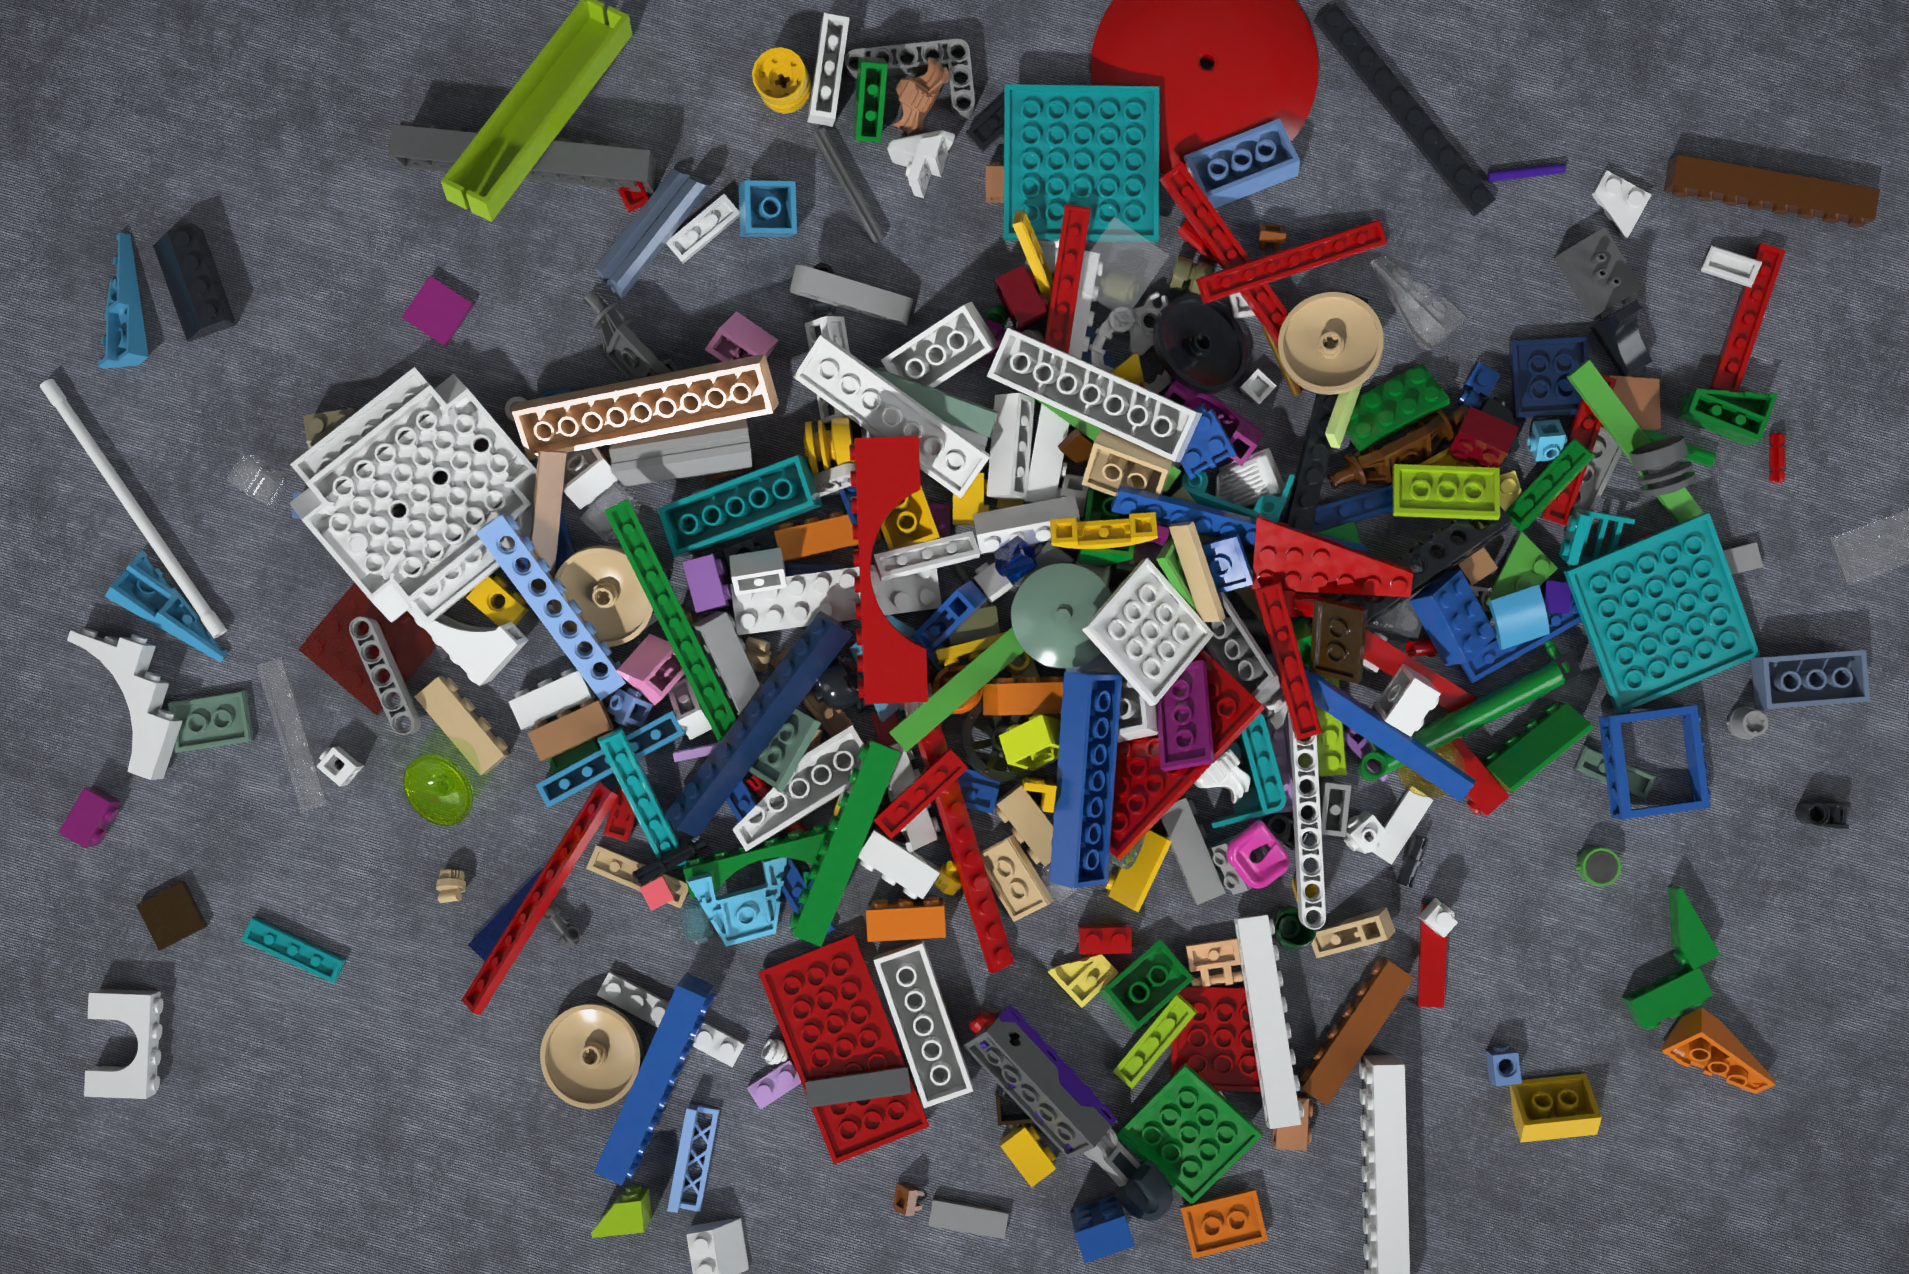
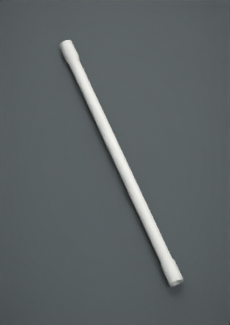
[40,379,227,638]

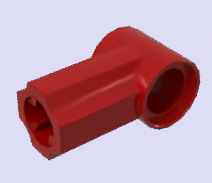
[1176,220,1217,263]
[1283,591,1323,618]

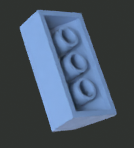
[1184,118,1300,208]

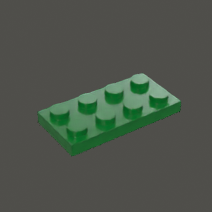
[1345,363,1450,452]

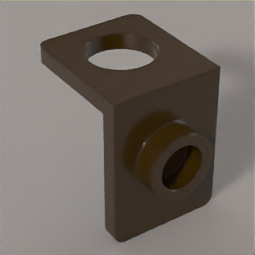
[995,1091,1033,1128]

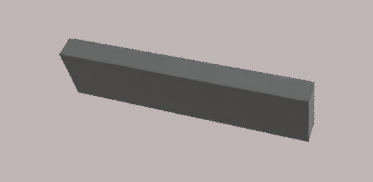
[805,1066,911,1108]

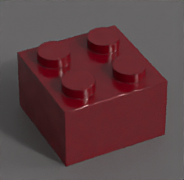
[994,265,1049,332]
[1446,407,1519,468]

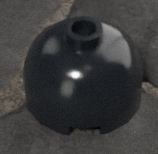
[812,658,860,710]

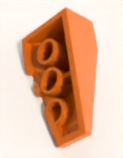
[1661,1007,1776,1094]

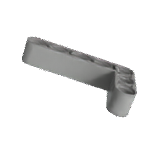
[845,39,975,119]

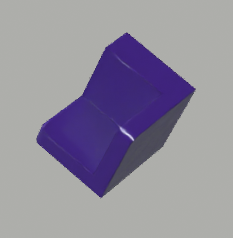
[1540,581,1572,614]

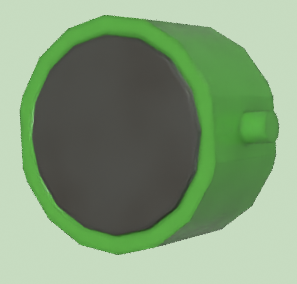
[1575,846,1622,886]

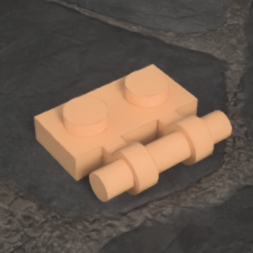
[1185,938,1243,987]

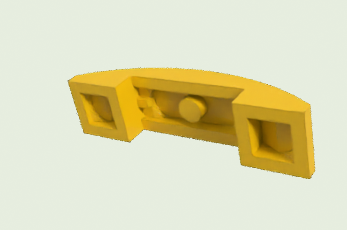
[1050,512,1158,549]

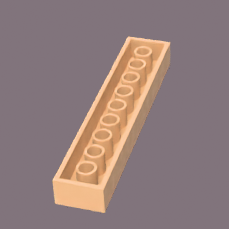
[512,354,779,460]

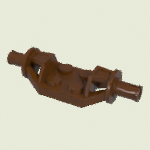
[1327,404,1469,490]

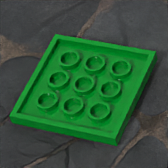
[1116,1062,1263,1205]

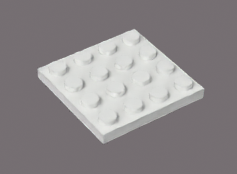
[1082,558,1214,706]

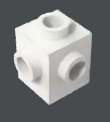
[1344,811,1388,854]

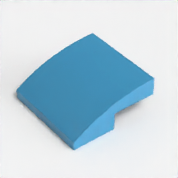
[1487,584,1550,650]

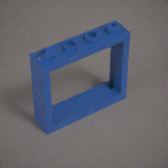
[1598,705,1711,820]

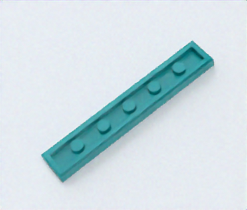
[598,727,688,873]

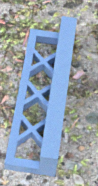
[667,1103,720,1213]

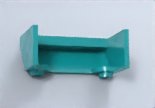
[1179,467,1295,549]
[1210,713,1286,828]

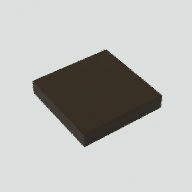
[136,881,208,951]

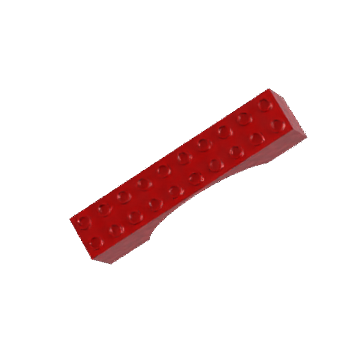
[849,436,928,704]

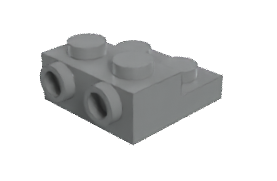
[1211,827,1267,895]

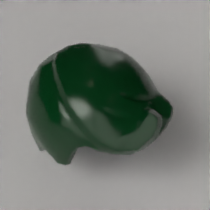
[1274,906,1316,950]

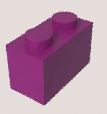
[58,786,121,848]

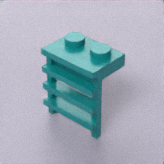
[1559,507,1635,566]

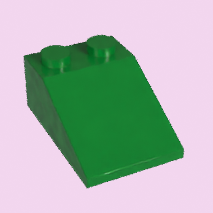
[1099,939,1194,1032]

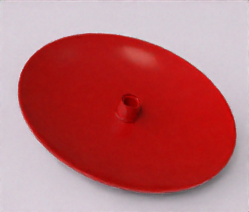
[1090,0,1319,175]

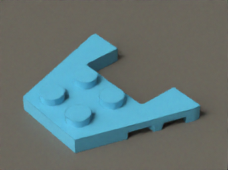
[686,858,787,947]

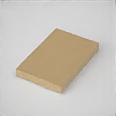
[980,834,1054,922]

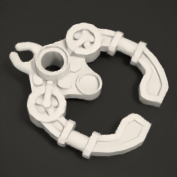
[1088,291,1173,393]

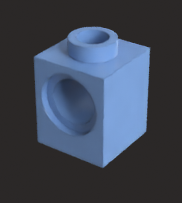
[1486,1045,1522,1086]

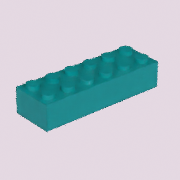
[657,455,823,557]

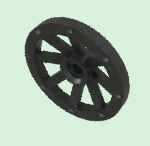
[961,700,1036,782]

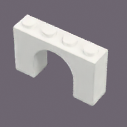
[84,989,163,1099]

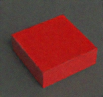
[617,181,650,213]

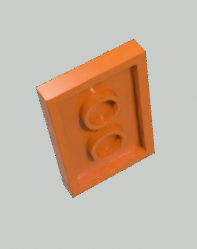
[1180,1188,1268,1259]

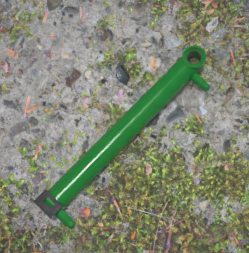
[1357,639,1583,782]

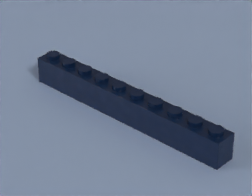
[665,610,853,838]

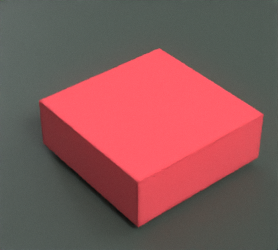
[639,875,675,911]

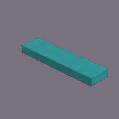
[241,916,347,984]

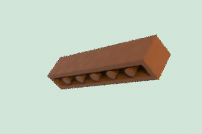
[1298,957,1414,1106]

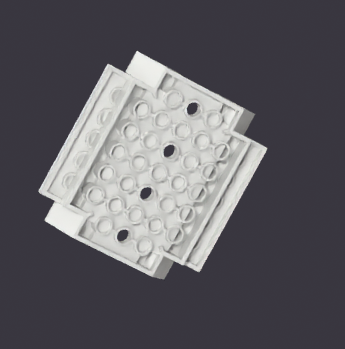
[289,367,537,625]

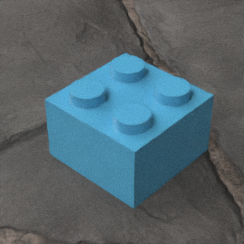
[738,180,797,237]

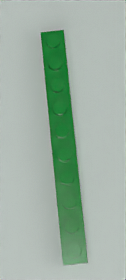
[604,498,737,742]

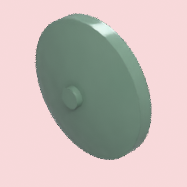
[1011,563,1112,668]

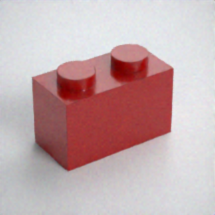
[1078,923,1132,955]

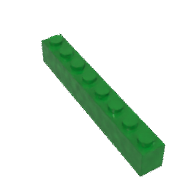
[788,738,901,947]

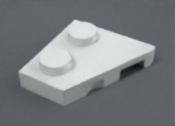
[1592,170,1651,239]

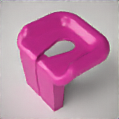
[1226,817,1290,889]

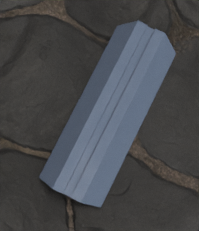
[595,169,712,300]

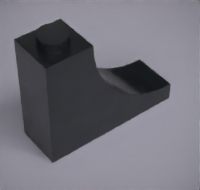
[1590,300,1653,378]

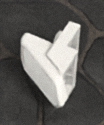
[887,130,955,198]
[1215,448,1285,510]

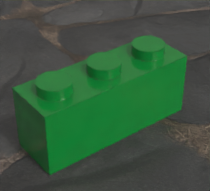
[853,56,888,143]
[1622,966,1713,1030]

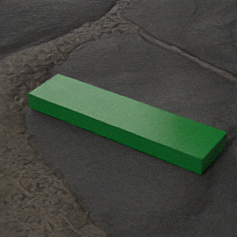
[1506,438,1595,532]

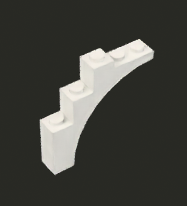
[67,628,182,780]

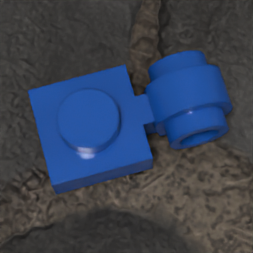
[1457,362,1501,410]

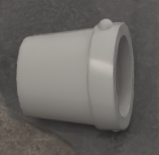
[1726,706,1768,739]

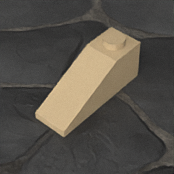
[1311,907,1395,958]

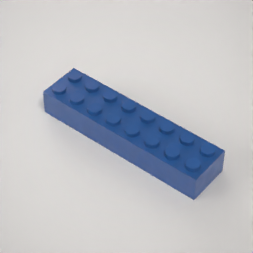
[1049,671,1122,888]
[593,972,715,1185]

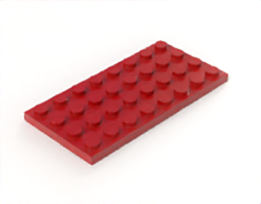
[1109,649,1265,861]
[758,933,930,1165]

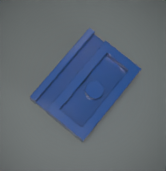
[957,769,1001,814]

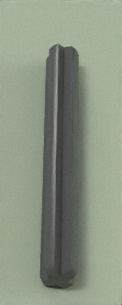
[814,128,885,243]

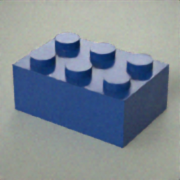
[1409,570,1497,666]
[1070,1195,1135,1263]

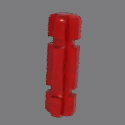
[1769,433,1785,483]

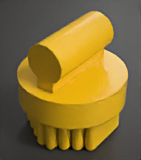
[934,861,962,896]

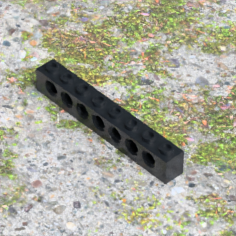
[1336,506,1512,627]

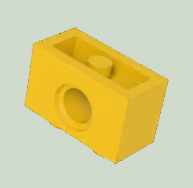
[466,575,530,626]

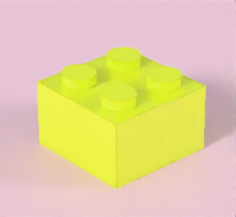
[999,714,1061,771]

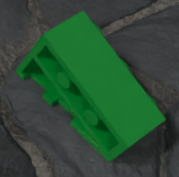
[1677,389,1778,446]

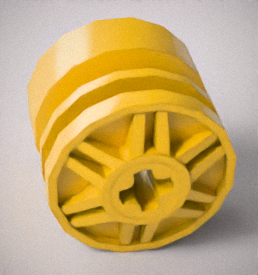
[752,47,812,114]
[803,416,855,475]

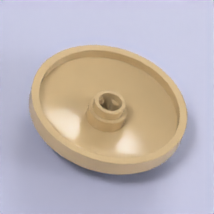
[1278,292,1384,395]
[552,545,654,647]
[540,1003,643,1109]

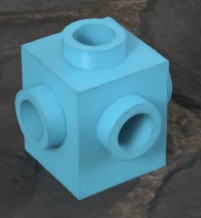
[1527,420,1567,461]

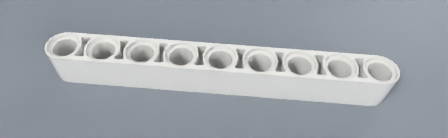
[1288,714,1326,930]

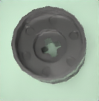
[1629,436,1697,497]

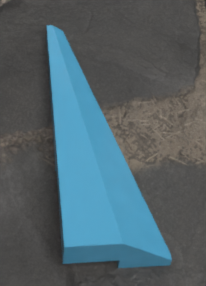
[98,232,149,369]
[105,550,228,663]

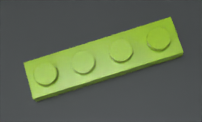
[1113,994,1198,1089]

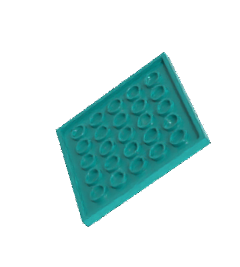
[1003,84,1159,243]
[1564,512,1760,714]

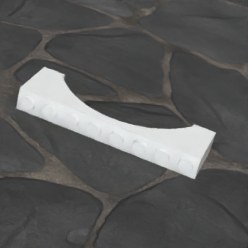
[350,504,529,686]

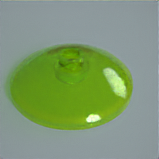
[403,754,473,826]

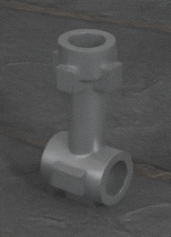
[542,903,581,949]

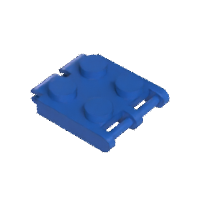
[1181,403,1237,480]

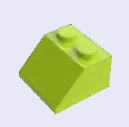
[591,1185,652,1238]

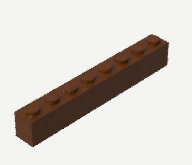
[1664,155,1880,227]

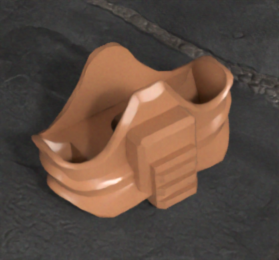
[893,57,950,135]

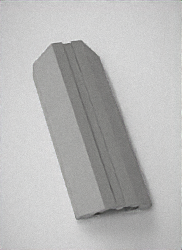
[609,418,752,486]

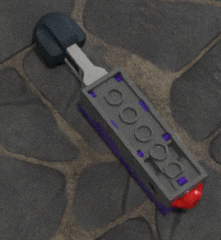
[963,1005,1173,1221]

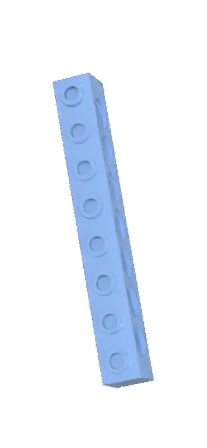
[476,512,626,701]

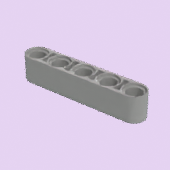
[790,265,913,325]
[349,617,421,735]

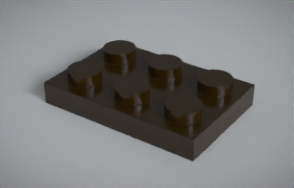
[1309,597,1368,684]

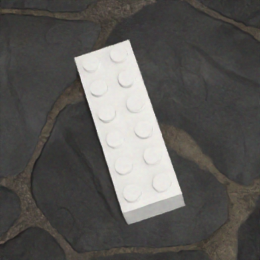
[873,939,973,1108]

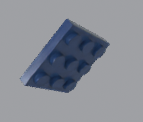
[1509,337,1590,419]

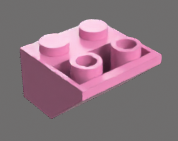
[705,311,779,362]
[616,634,685,705]

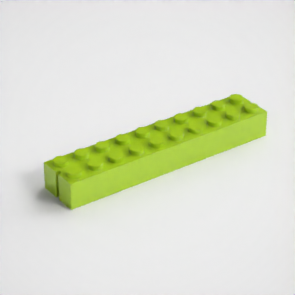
[441,0,632,222]

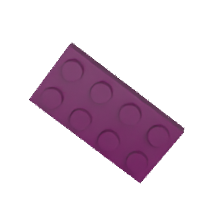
[1156,660,1214,772]

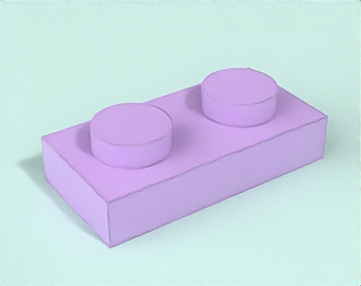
[747,1058,801,1110]

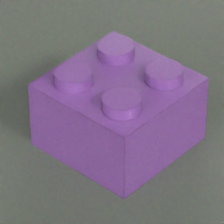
[682,554,732,614]

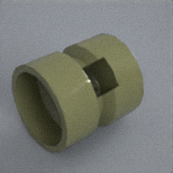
[1169,255,1213,295]

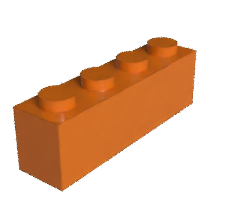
[774,511,882,562]

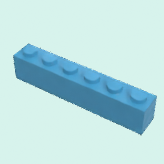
[535,711,686,808]

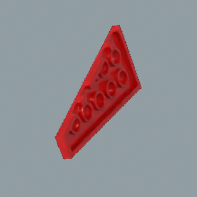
[1252,514,1413,597]

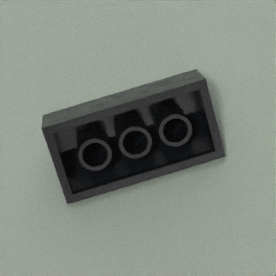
[153,223,237,342]

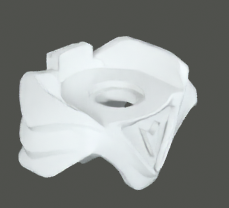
[1193,749,1250,804]

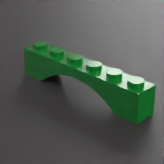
[683,823,830,899]

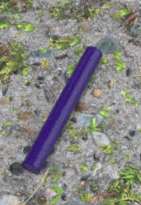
[1487,163,1566,182]

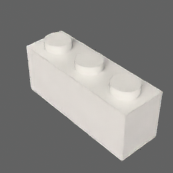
[509,667,596,730]

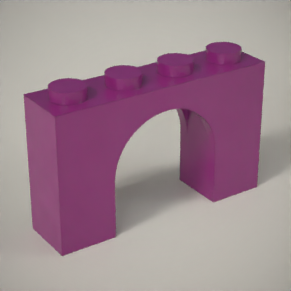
[1164,380,1264,466]

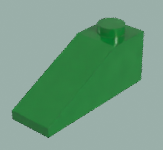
[1668,884,1721,970]

